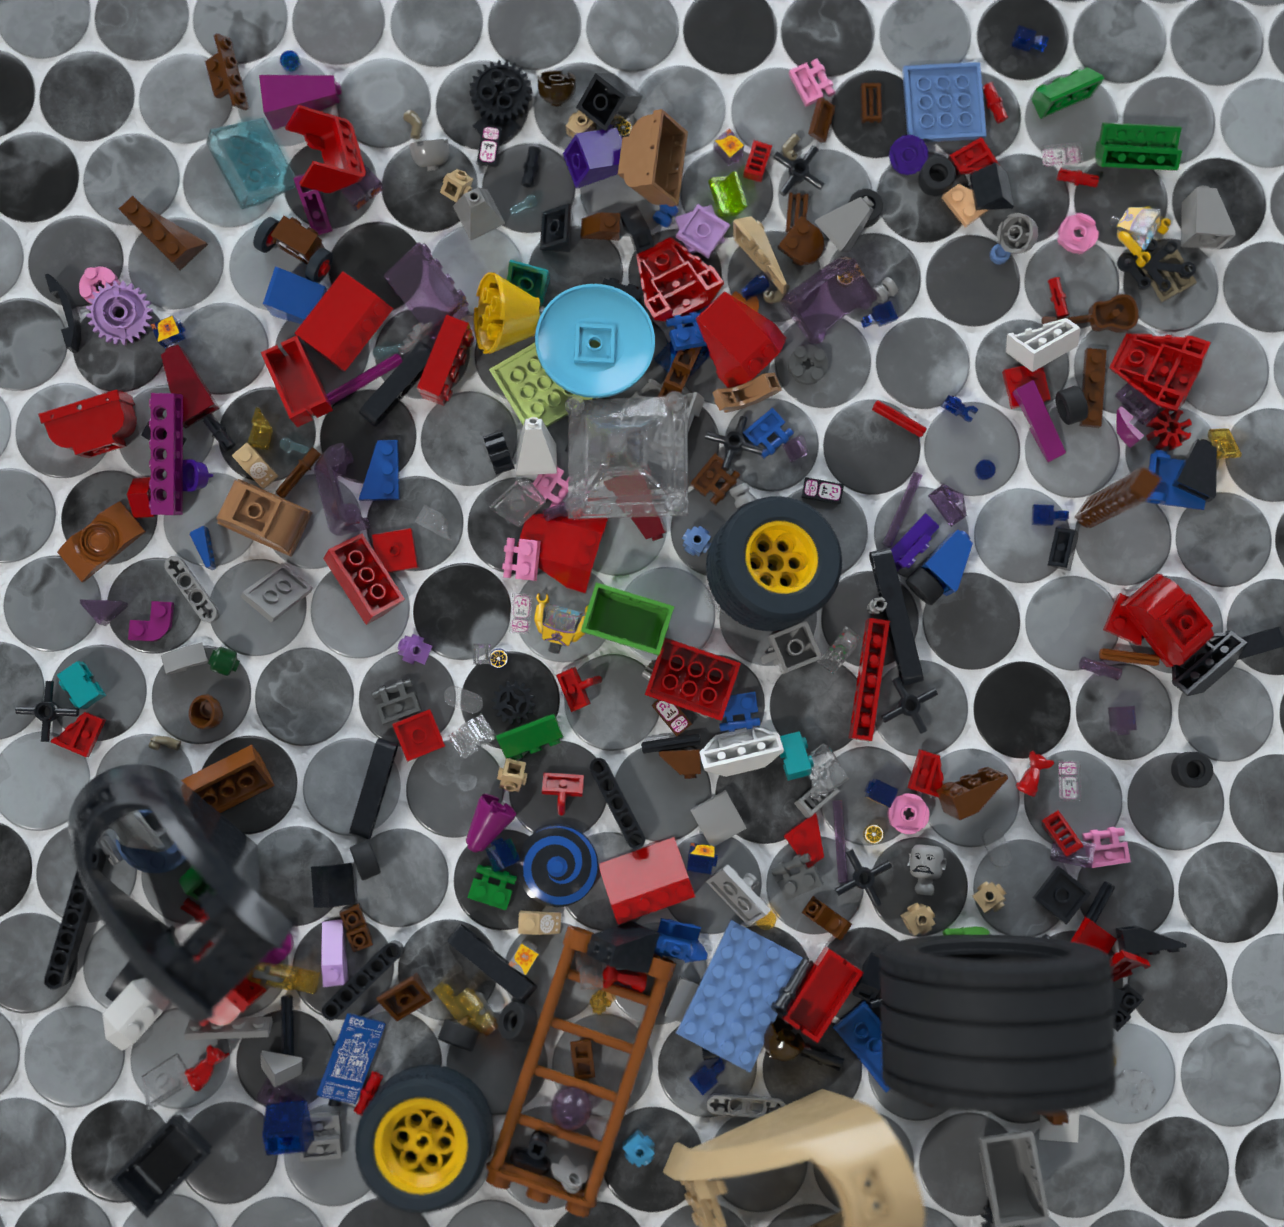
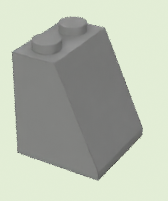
[1181,185,1235,249]

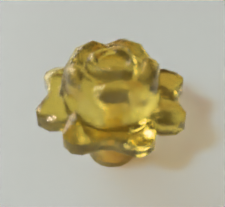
[590,989,611,1015]

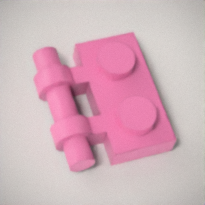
[789,59,835,107]
[526,467,576,513]
[502,538,541,581]
[1082,827,1131,868]

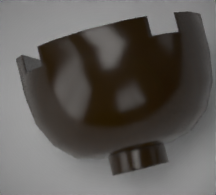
[537,70,576,107]
[763,1019,805,1061]

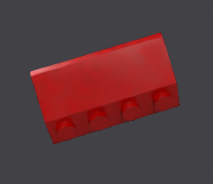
[323,533,405,625]

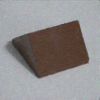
[377,972,432,1022]

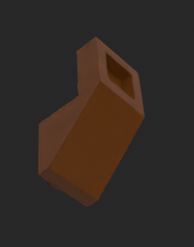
[801,896,852,941]

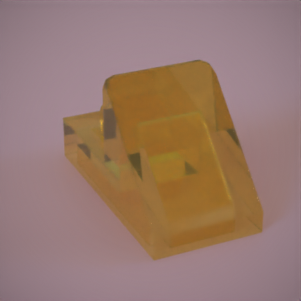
[1207,428,1242,460]

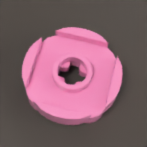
[1057,213,1099,254]
[79,267,121,305]
[888,793,929,834]

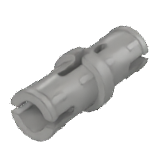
[867,597,887,614]

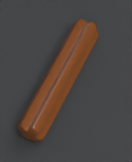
[1099,648,1160,666]

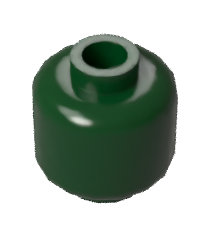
[208,647,240,676]

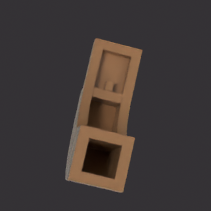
[712,373,782,413]

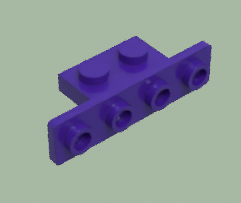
[891,514,939,572]

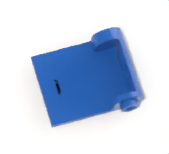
[1145,450,1205,510]

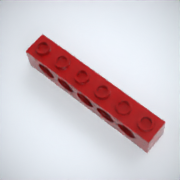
[848,618,890,742]

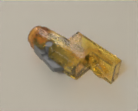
[245,962,321,994]
[433,981,498,1037]

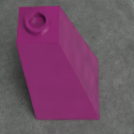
[259,75,342,130]

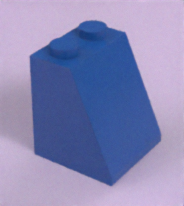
[263,267,327,324]
[919,529,973,596]

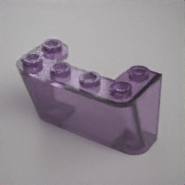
[383,242,469,340]

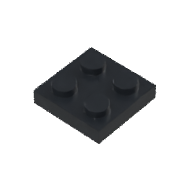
[1032,866,1091,925]

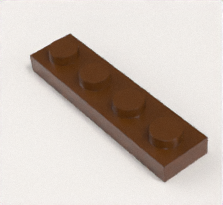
[1079,348,1107,428]

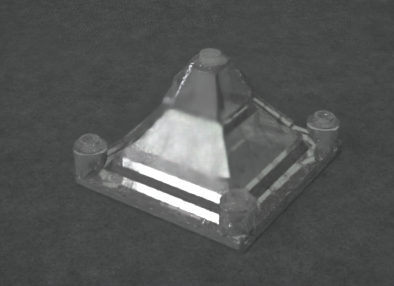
[565,391,689,519]

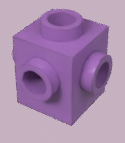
[397,634,432,665]

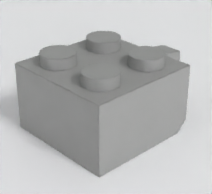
[760,621,822,675]

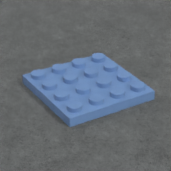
[902,62,986,142]

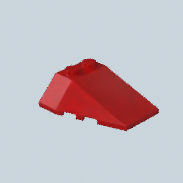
[636,237,724,322]
[696,292,787,388]
[1109,333,1211,412]
[517,512,609,594]

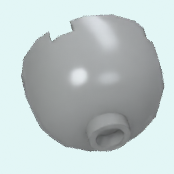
[409,139,449,171]
[997,213,1038,254]

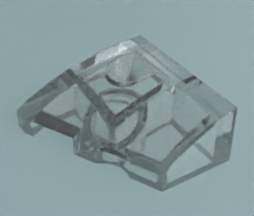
[808,744,849,799]

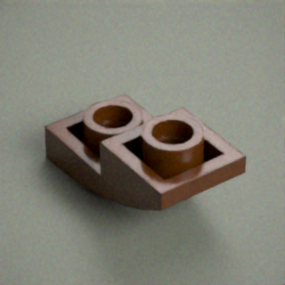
[339,903,373,952]

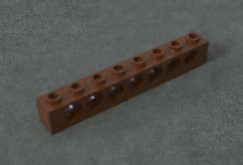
[1075,467,1161,528]

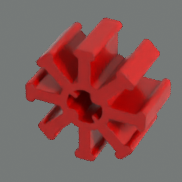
[1146,409,1192,451]

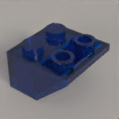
[262,1100,315,1156]

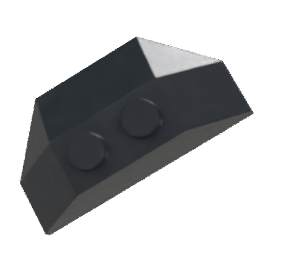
[1172,630,1248,696]

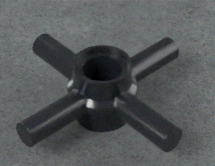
[773,145,825,196]
[705,416,764,471]
[881,677,938,734]
[15,681,79,742]
[835,849,892,907]

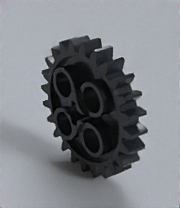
[469,60,533,124]

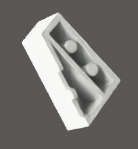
[1006,318,1080,372]

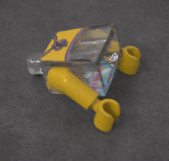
[1109,206,1171,267]
[534,593,589,654]

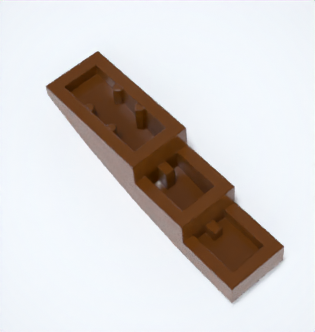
[654,346,702,413]

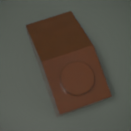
[581,212,620,241]
[659,750,701,779]

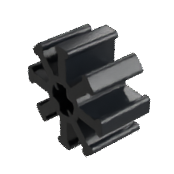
[483,430,515,475]

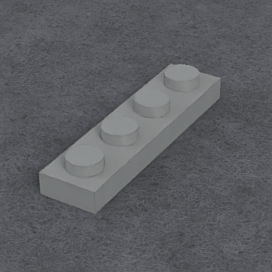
[184,1016,273,1040]

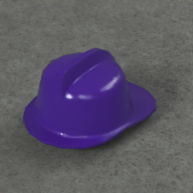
[183,459,213,492]

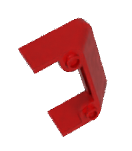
[285,105,366,193]

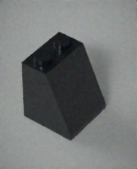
[576,73,643,131]
[586,921,660,974]

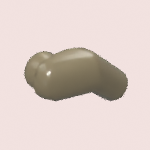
[403,110,423,140]
[763,284,790,304]
[148,736,181,751]

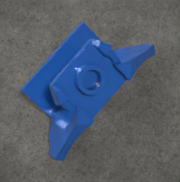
[654,918,708,963]

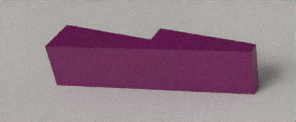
[1012,380,1066,462]

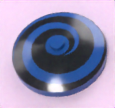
[517,825,598,907]

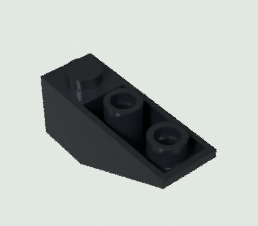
[1116,925,1187,956]

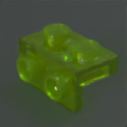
[708,171,747,217]

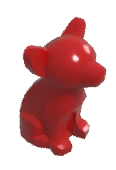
[1015,751,1054,797]
[602,965,647,992]
[184,1044,230,1092]

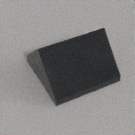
[969,162,1014,210]
[540,203,572,252]
[311,862,355,908]

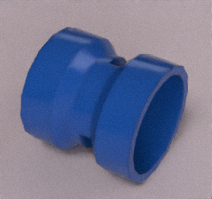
[652,204,679,228]

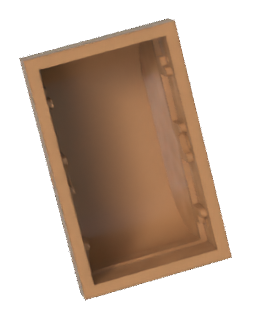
[618,109,688,207]
[216,479,313,557]

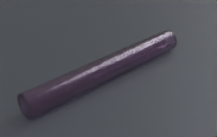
[882,472,922,547]
[832,800,848,883]

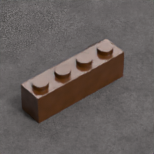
[119,196,208,271]

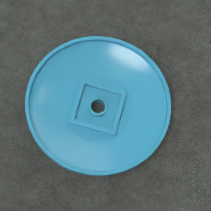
[535,284,655,398]

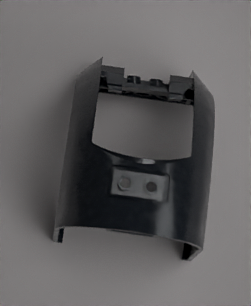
[68,764,294,1023]

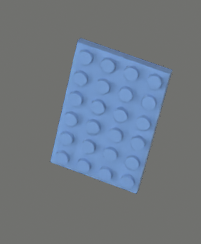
[676,920,803,1072]

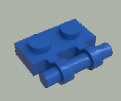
[666,312,707,351]
[742,407,794,459]
[719,692,760,732]

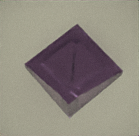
[782,435,808,463]

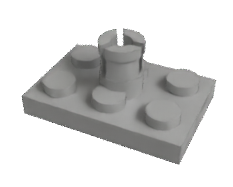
[241,563,313,623]
[706,865,771,926]

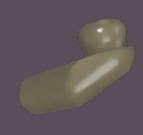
[782,133,800,162]

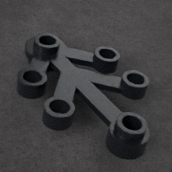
[1117,238,1196,293]

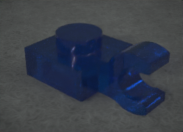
[1011,25,1049,52]
[860,301,898,328]
[941,395,978,422]
[1032,504,1069,526]
[689,1059,725,1096]

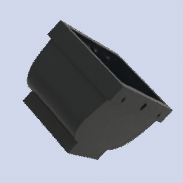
[110,1114,212,1219]

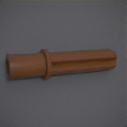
[276,447,322,498]

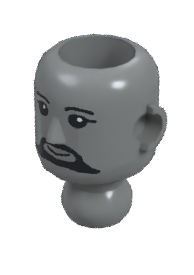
[908,844,946,895]

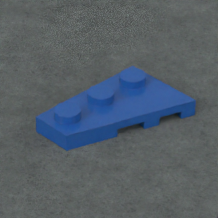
[359,440,400,501]

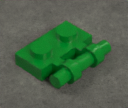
[467,864,517,910]

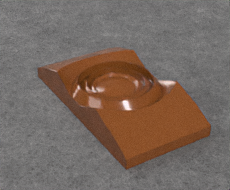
[57,501,146,583]

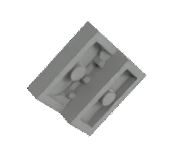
[690,790,747,847]
[297,1111,342,1162]

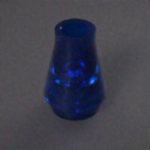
[740,273,771,300]

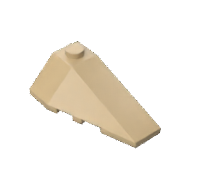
[733,216,787,294]

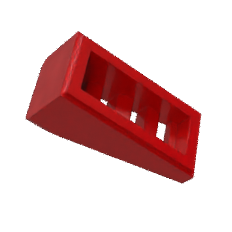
[743,140,772,182]
[1042,810,1084,858]

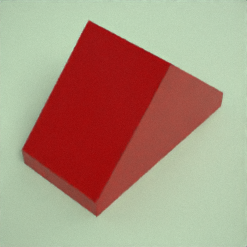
[127,477,155,518]

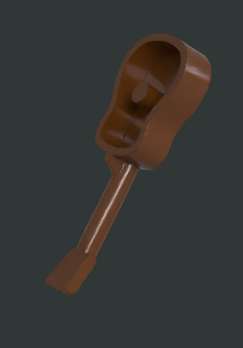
[1041,294,1139,333]

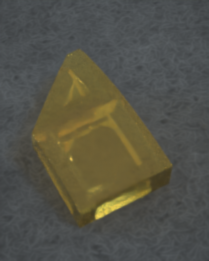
[247,407,273,450]

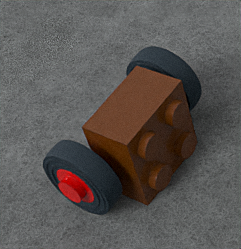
[253,216,333,283]

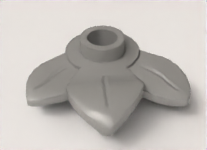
[551,1155,588,1193]

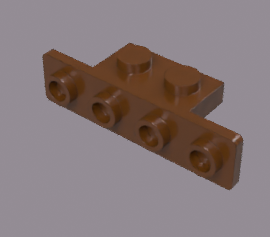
[205,33,249,111]

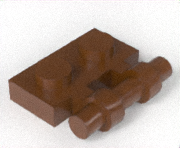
[690,453,741,505]

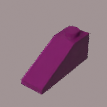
[293,173,333,235]

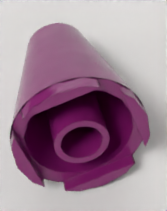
[466,793,516,853]

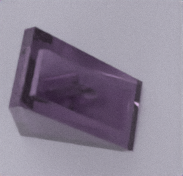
[80,599,128,626]

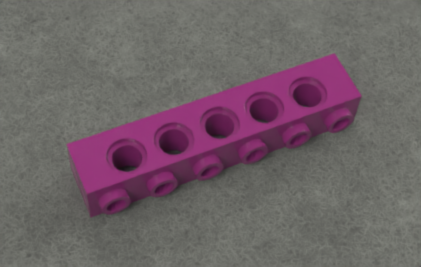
[149,393,183,515]

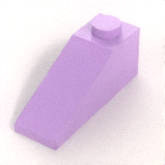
[321,919,349,987]

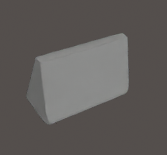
[664,976,699,1022]

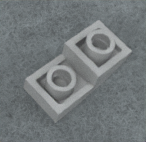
[161,642,208,675]

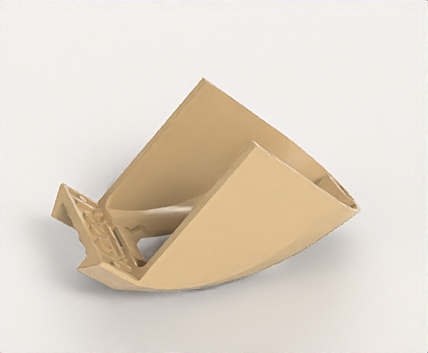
[663,1089,925,1227]

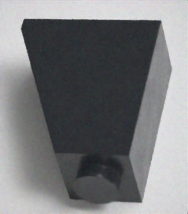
[1172,439,1217,502]

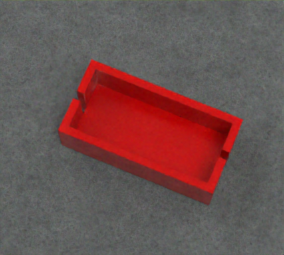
[417,315,474,406]
[261,335,333,428]
[782,946,863,1043]

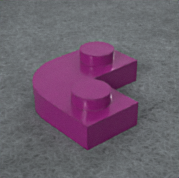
[128,601,174,642]

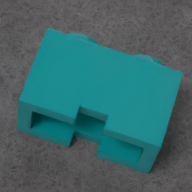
[57,661,106,709]
[780,731,814,781]

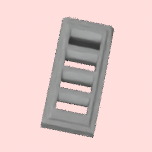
[794,776,840,818]

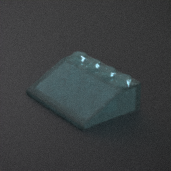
[206,118,296,209]

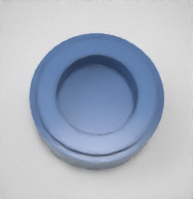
[990,244,1011,264]

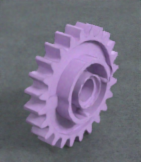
[86,281,153,346]

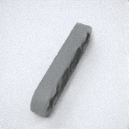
[164,556,219,623]
[706,1093,786,1118]

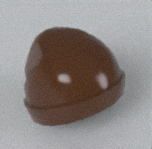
[189,694,224,729]

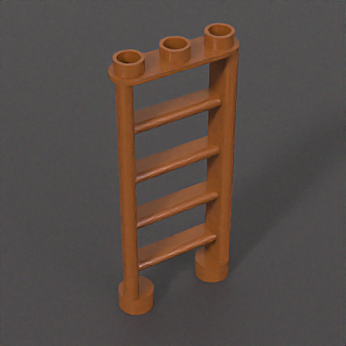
[486,925,677,1217]

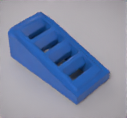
[190,526,216,571]

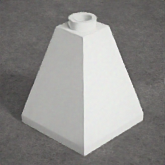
[516,417,557,475]

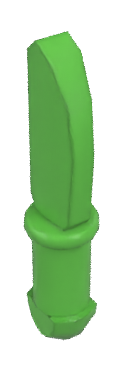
[943,926,990,935]

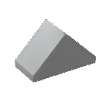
[261,1051,303,1087]

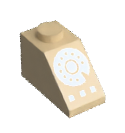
[232,443,279,489]
[518,910,561,935]

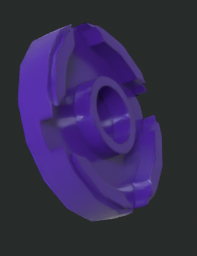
[889,135,928,175]

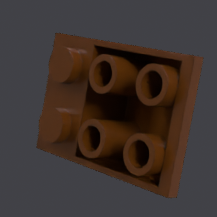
[936,767,1008,820]

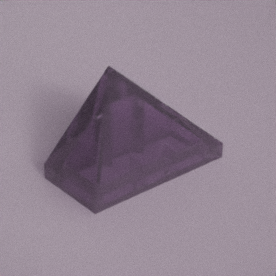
[928,484,967,527]

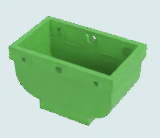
[581,582,674,656]

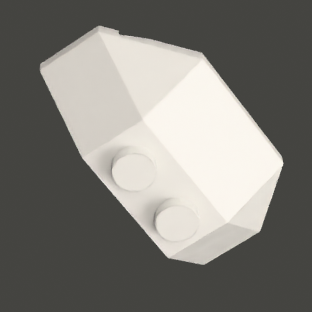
[700,726,784,777]
[109,811,165,850]
[103,978,170,1051]

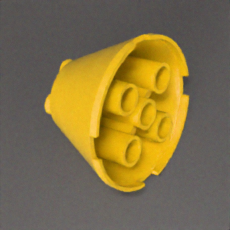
[474,272,541,354]

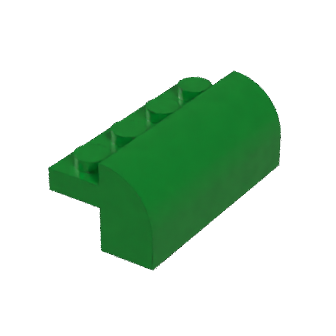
[1095,122,1182,171]

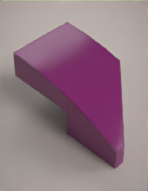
[1116,406,1144,448]

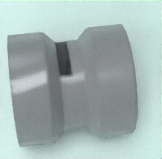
[871,277,898,304]
[729,483,754,509]

